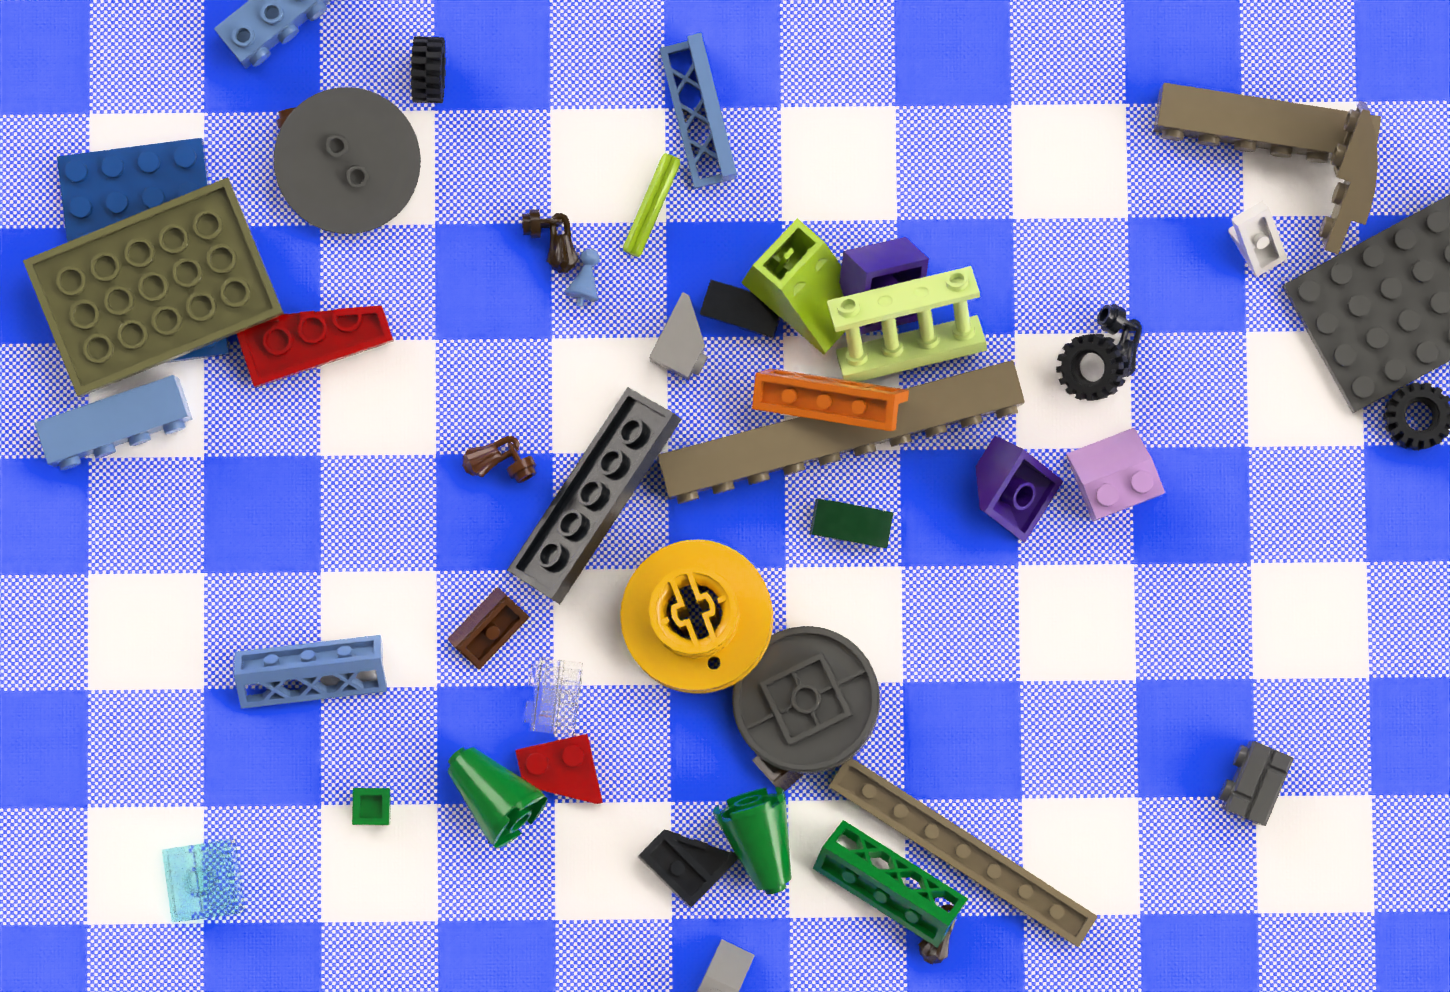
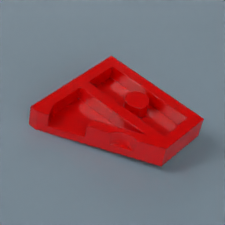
[515,734,603,804]

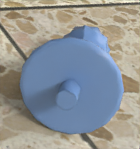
[564,249,600,307]

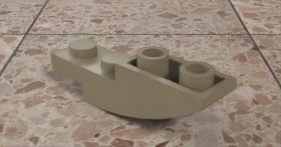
[1318,100,1378,255]

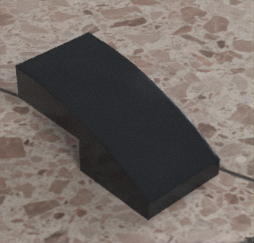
[700,280,781,339]

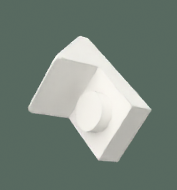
[1228,200,1288,277]

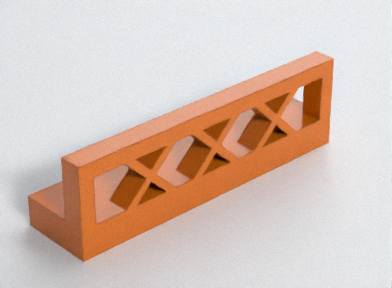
[752,368,909,431]

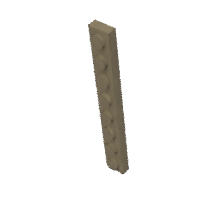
[828,758,1098,948]

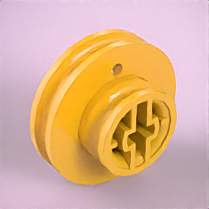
[620,540,774,694]

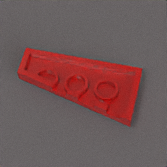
[237,305,394,388]

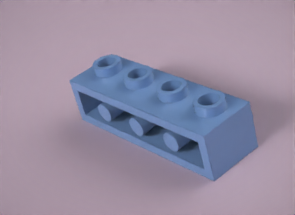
[214,0,331,69]

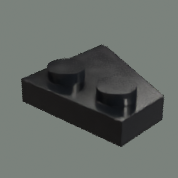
[637,829,738,909]

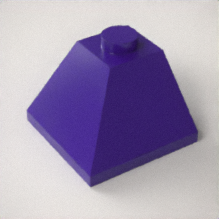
[975,435,1063,543]

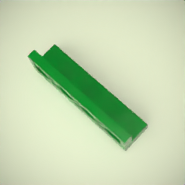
[813,820,968,948]

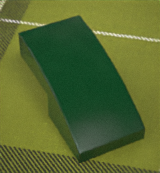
[809,499,894,549]

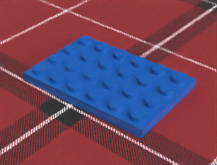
[57,137,230,364]

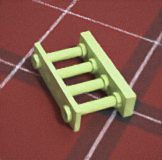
[827,266,987,382]

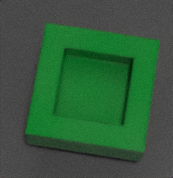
[352,788,391,825]

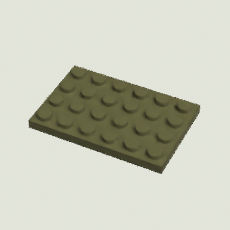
[23,177,284,397]

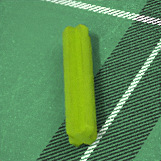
[623,153,680,257]

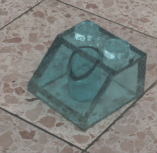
[162,838,246,923]

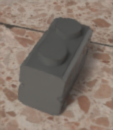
[1218,740,1294,826]

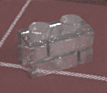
[524,657,584,736]

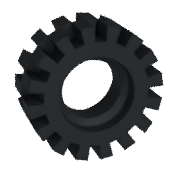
[411,36,446,103]
[1056,334,1128,401]
[1383,382,1450,451]

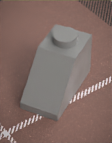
[649,292,708,381]
[697,939,755,992]

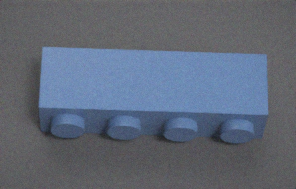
[34,375,193,470]

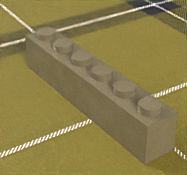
[1153,83,1382,163]

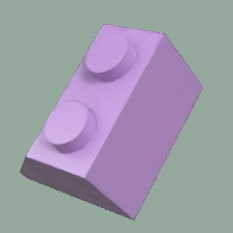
[1066,428,1165,522]

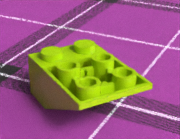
[741,218,845,355]

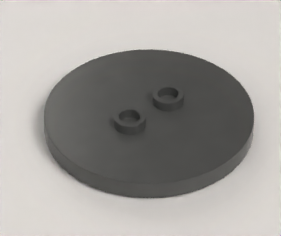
[274,87,421,234]
[732,626,880,774]

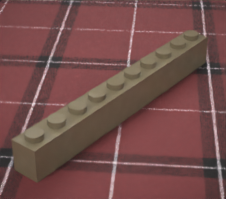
[658,360,1025,504]

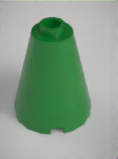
[447,747,548,849]
[713,787,792,894]

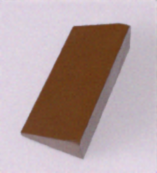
[448,587,530,670]

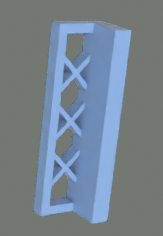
[659,33,737,189]
[234,635,387,709]

